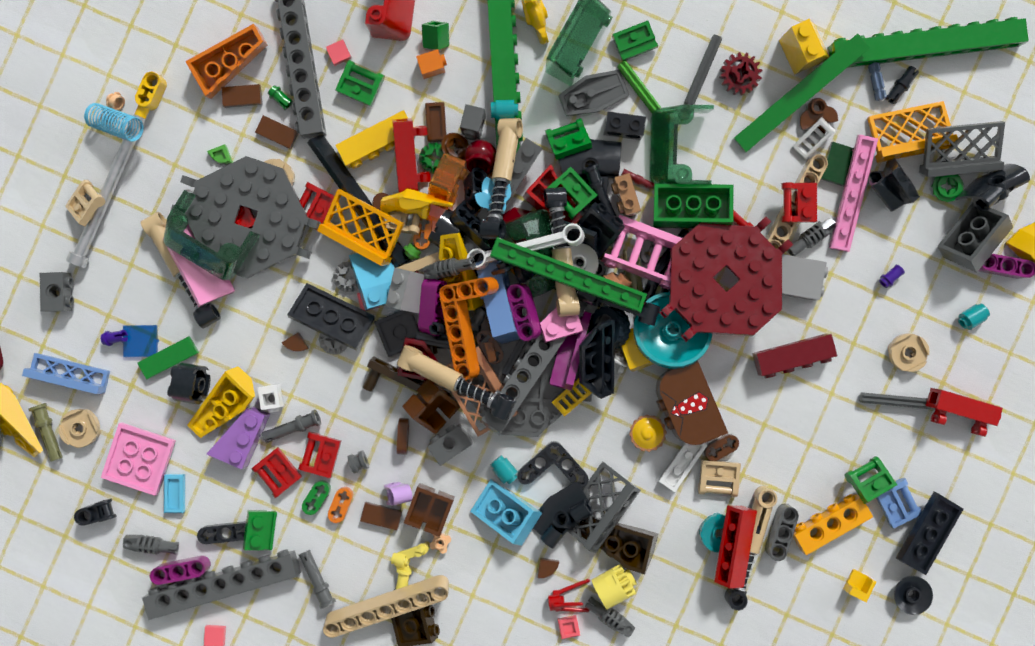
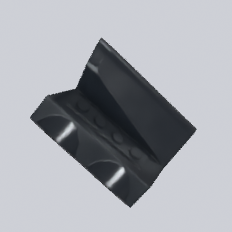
[868,158,920,212]

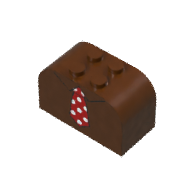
[656,361,728,445]

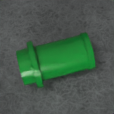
[267,85,293,110]

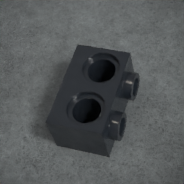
[603,112,646,140]

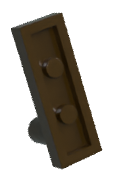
[362,356,424,392]

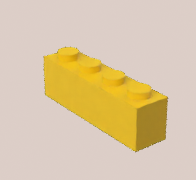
[335,110,408,169]

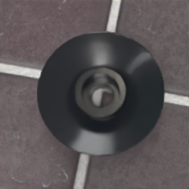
[894,576,933,615]

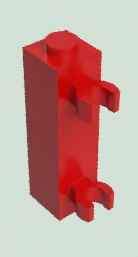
[392,118,431,193]
[926,388,1003,437]

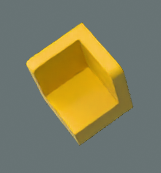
[843,569,876,603]

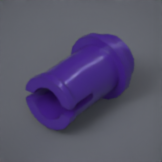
[879,264,905,288]
[100,330,128,346]

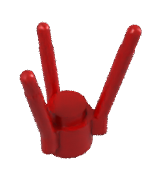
[548,579,590,612]

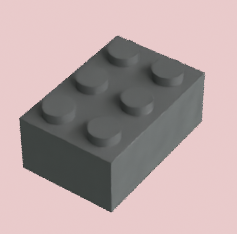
[938,202,1013,273]

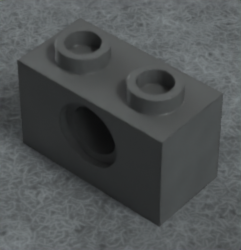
[460,104,486,141]
[39,272,74,312]
[427,423,473,466]

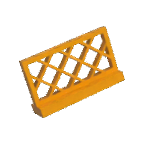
[867,101,958,163]
[317,189,405,266]

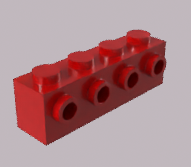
[714,505,757,588]

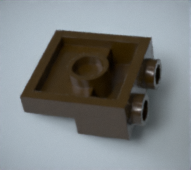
[391,605,440,646]

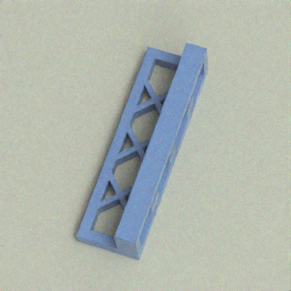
[22,353,110,394]

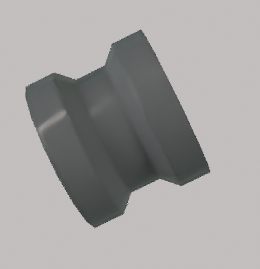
[347,450,369,473]

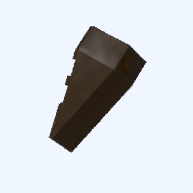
[576,516,658,575]

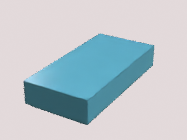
[164,474,185,513]

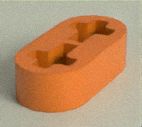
[413,216,433,250]
[328,487,354,523]

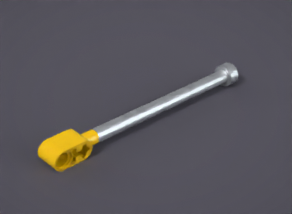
[66,71,167,268]

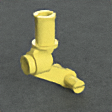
[391,541,430,589]

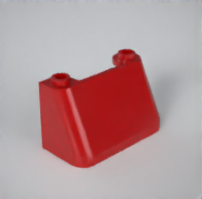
[365,0,415,41]

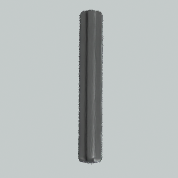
[684,34,722,107]
[859,392,934,409]

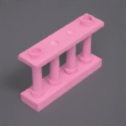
[601,214,682,289]

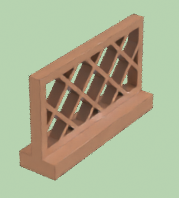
[446,346,518,437]

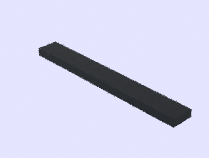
[307,135,410,268]

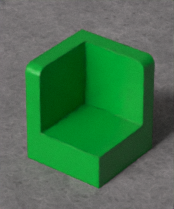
[422,20,449,50]

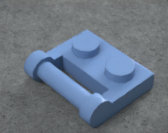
[876,478,922,529]

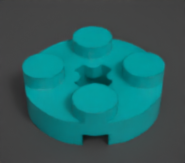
[699,513,726,553]

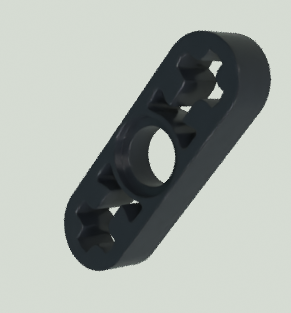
[197,521,246,544]

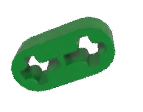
[302,480,331,515]

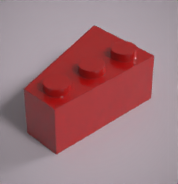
[523,164,582,224]

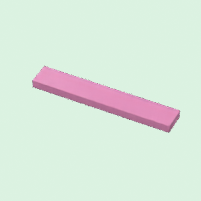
[829,134,878,252]

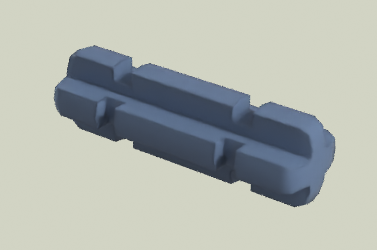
[868,62,887,101]

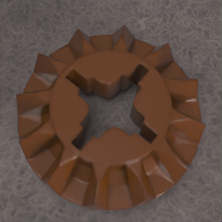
[440,133,469,164]

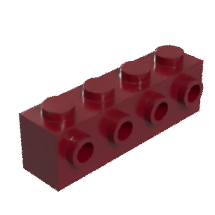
[752,334,838,378]

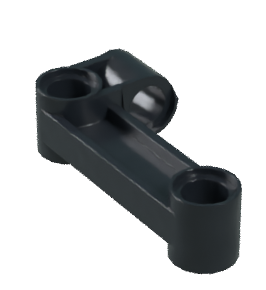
[577,290,661,326]

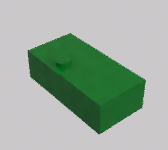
[653,184,734,228]

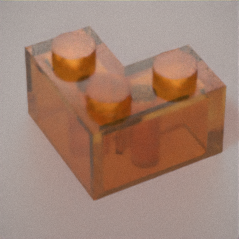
[428,152,467,210]

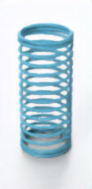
[84,103,144,142]

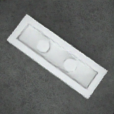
[659,443,707,492]

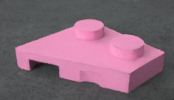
[540,307,583,343]

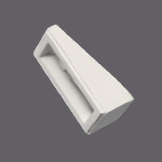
[792,117,835,160]

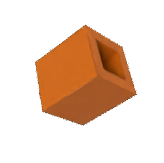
[416,49,447,79]

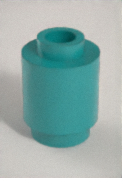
[491,100,518,120]
[958,303,990,330]
[490,455,518,484]

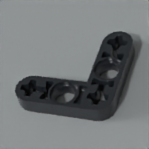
[451,199,495,252]
[517,441,589,488]

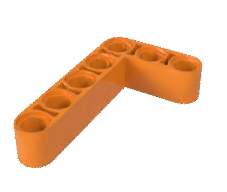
[439,277,499,380]

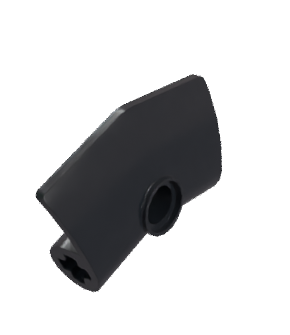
[558,139,622,179]
[955,164,1030,211]
[533,482,594,549]

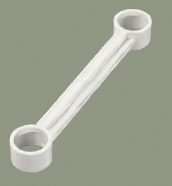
[467,223,585,270]

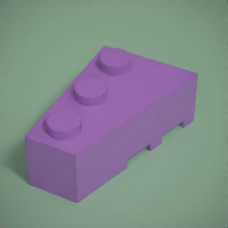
[207,407,270,470]

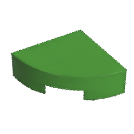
[207,144,233,164]

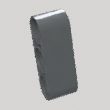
[765,504,799,561]

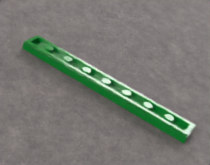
[734,33,870,153]
[489,237,647,313]

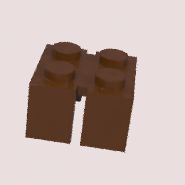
[402,379,460,435]
[404,483,455,537]

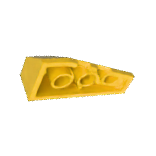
[439,233,484,312]
[187,366,255,438]

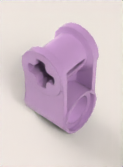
[384,482,412,506]

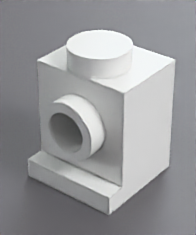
[257,383,284,413]

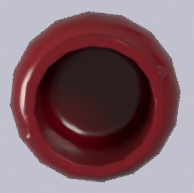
[464,140,496,174]

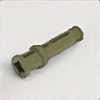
[28,403,63,462]

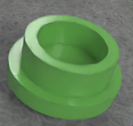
[403,243,422,260]

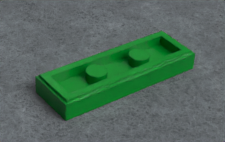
[137,336,199,380]

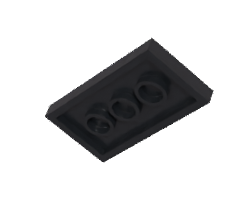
[287,283,375,351]
[896,491,964,575]

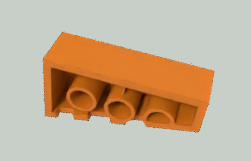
[185,24,268,99]

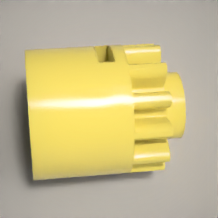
[591,564,637,610]

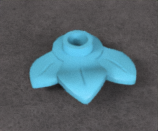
[474,177,511,213]

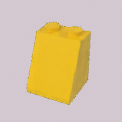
[779,19,829,75]

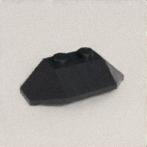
[579,319,615,399]

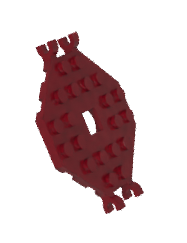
[659,217,793,342]

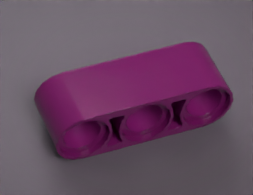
[979,254,1035,279]
[418,278,447,336]
[507,284,542,341]
[150,556,211,585]

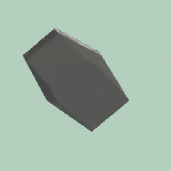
[558,70,629,117]

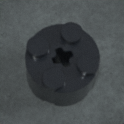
[428,208,469,248]
[167,363,211,405]

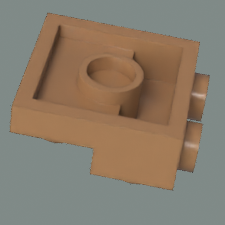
[611,173,641,217]

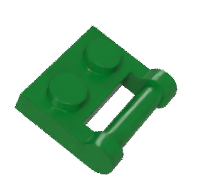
[335,60,385,107]
[545,118,592,160]
[546,167,597,220]
[844,456,897,504]

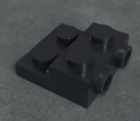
[577,202,625,259]

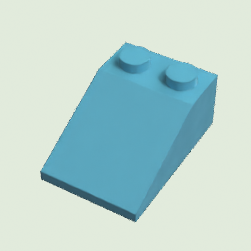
[349,247,394,311]
[470,479,542,546]

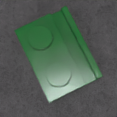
[612,20,658,61]
[243,510,277,550]

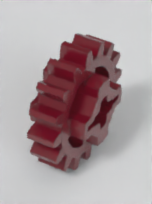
[719,52,762,96]

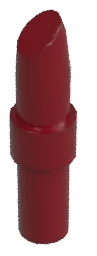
[621,169,655,189]

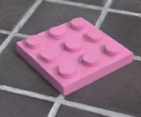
[101,422,176,496]

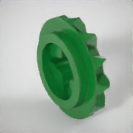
[419,142,449,173]
[931,174,964,202]

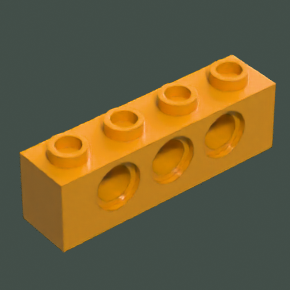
[793,494,873,555]

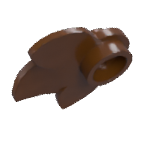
[800,98,838,135]

